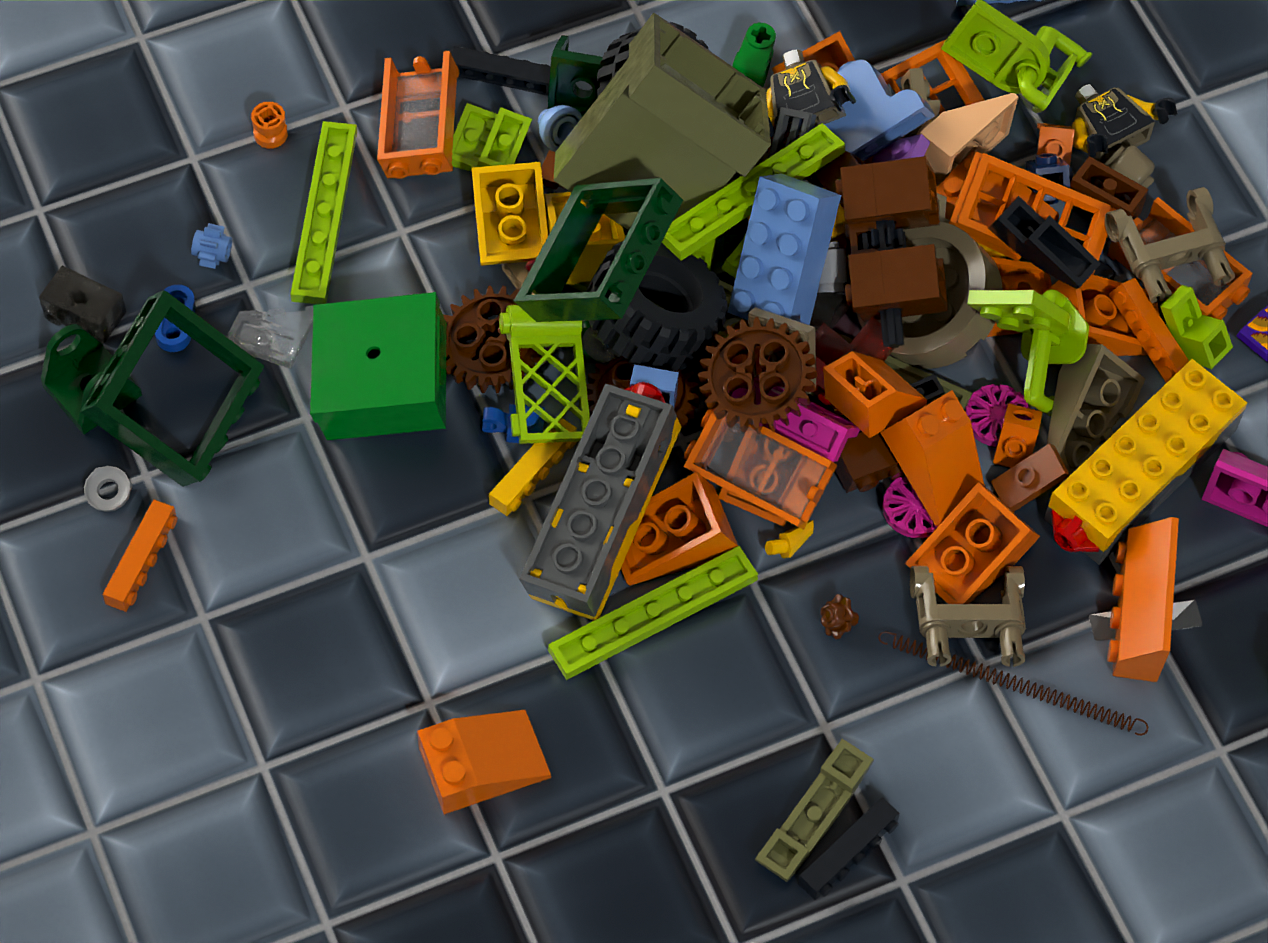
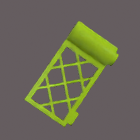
[499,305,590,444]

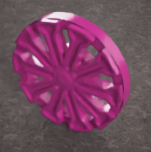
[965,384,1031,447]
[882,476,939,538]

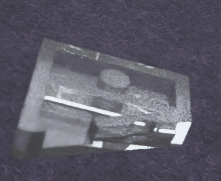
[227,306,313,369]

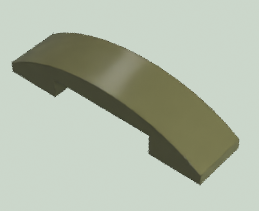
[755,738,874,882]

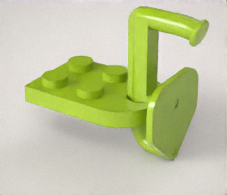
[941,0,1092,113]
[967,289,1089,416]

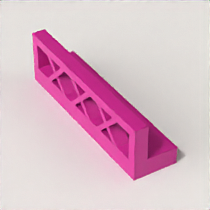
[731,375,860,462]

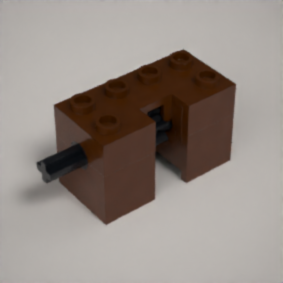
[836,156,948,348]

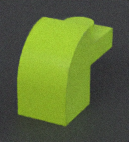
[1160,285,1233,369]

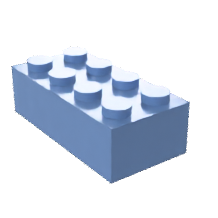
[728,174,841,325]

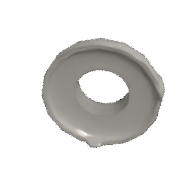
[84,466,133,512]

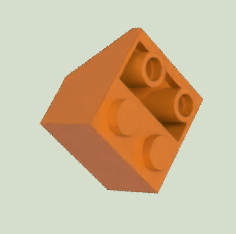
[823,351,927,438]

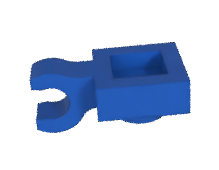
[482,404,545,444]

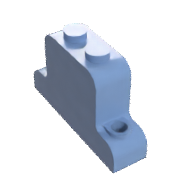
[807,60,935,188]

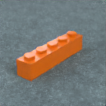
[1109,278,1189,383]
[102,499,178,612]

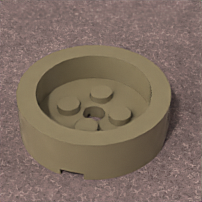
[857,222,1003,369]

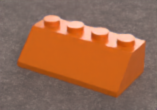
[1107,517,1179,682]

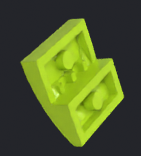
[452,103,532,172]

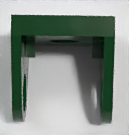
[547,35,603,117]
[41,324,142,435]

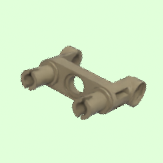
[1105,187,1235,303]
[910,566,1026,667]

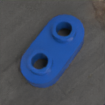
[155,285,196,352]

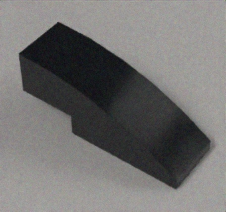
[988,196,1101,289]

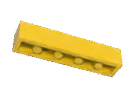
[489,418,577,516]

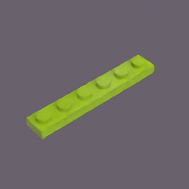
[290,121,357,304]
[662,123,845,261]
[548,546,758,680]

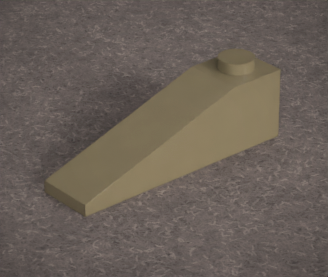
[1046,343,1145,484]

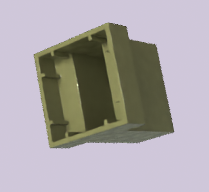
[553,13,771,230]

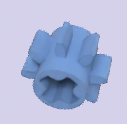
[191,223,232,269]

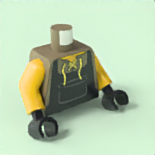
[766,49,856,137]
[1072,84,1178,164]

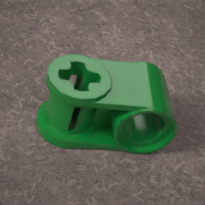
[732,22,776,87]

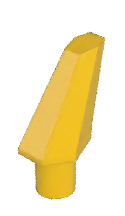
[765,520,814,558]

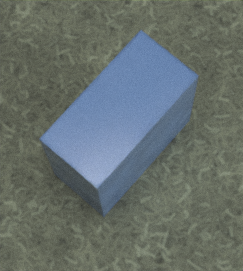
[630,364,679,408]

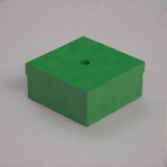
[310,292,447,440]

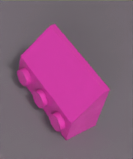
[1201,449,1268,527]

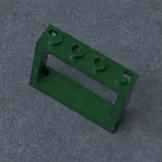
[514,178,683,322]
[80,290,264,487]

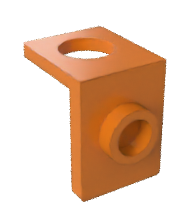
[1036,123,1075,166]
[993,403,1043,468]

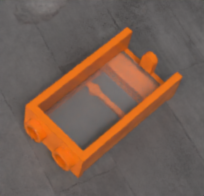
[377,51,459,179]
[1107,197,1253,320]
[683,408,837,530]

